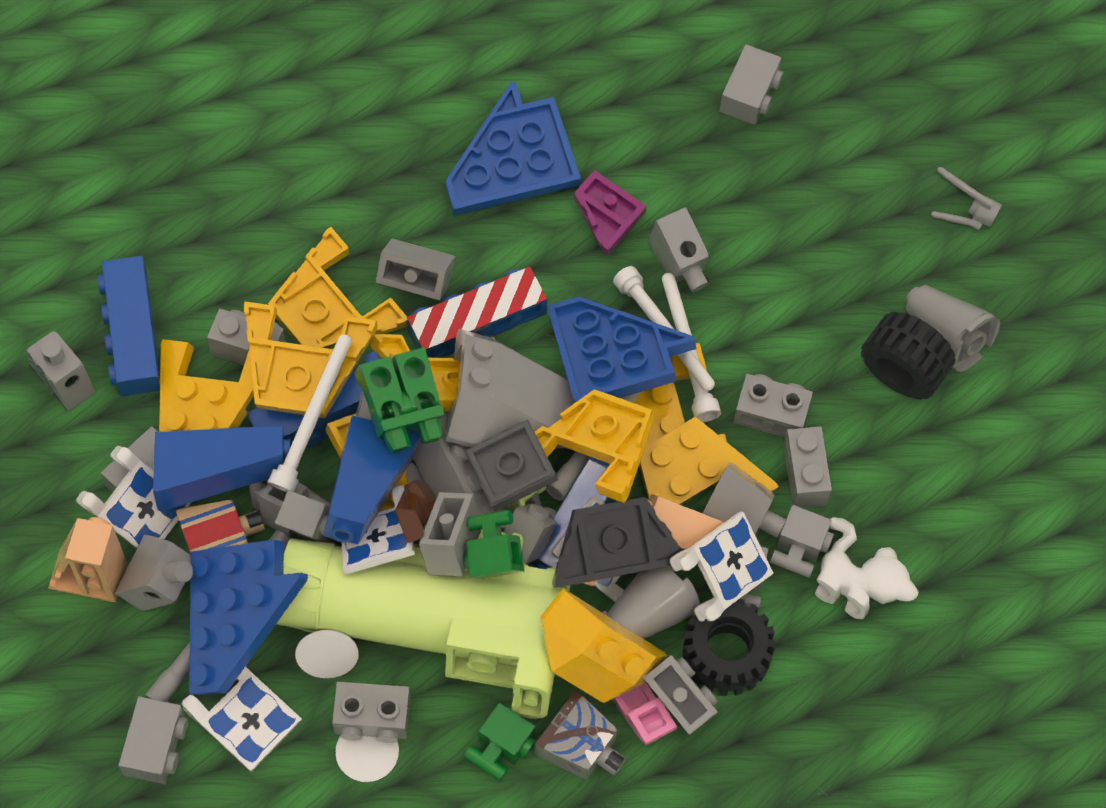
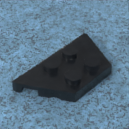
[552,497,683,588]

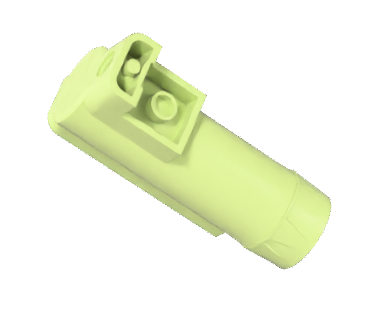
[276,538,571,719]

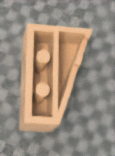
[48,517,127,603]

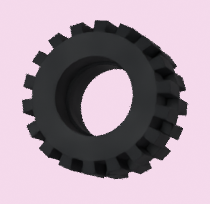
[861,312,956,400]
[682,599,775,696]

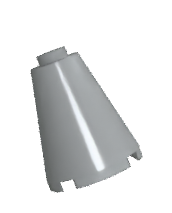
[905,285,1000,372]
[606,566,700,639]

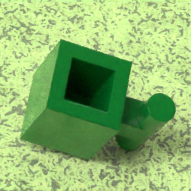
[464,510,524,579]
[464,703,537,781]

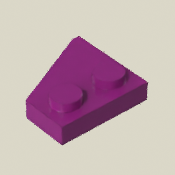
[574,170,647,256]

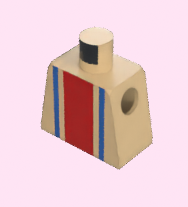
[176,500,265,553]

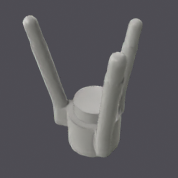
[931,167,1002,231]

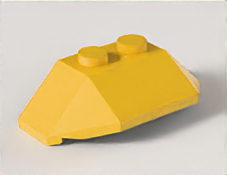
[540,588,668,703]

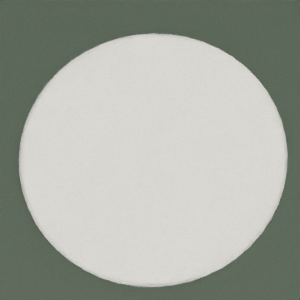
[295,630,359,678]
[335,736,399,782]

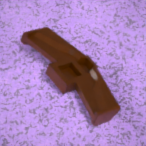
[395,480,436,543]

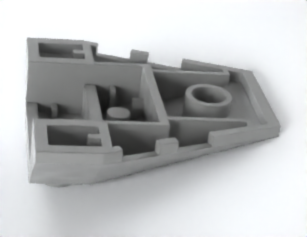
[445,329,575,448]

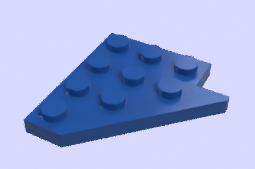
[445,81,581,215]
[547,296,697,403]
[189,540,308,696]

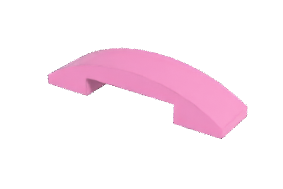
[602,610,677,746]

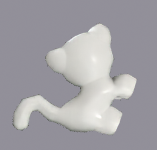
[815,517,919,619]

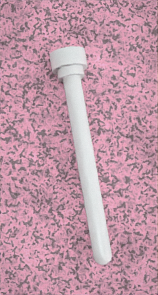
[613,266,715,391]
[662,273,721,422]
[267,334,352,492]

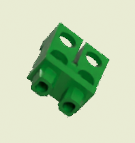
[354,347,444,453]

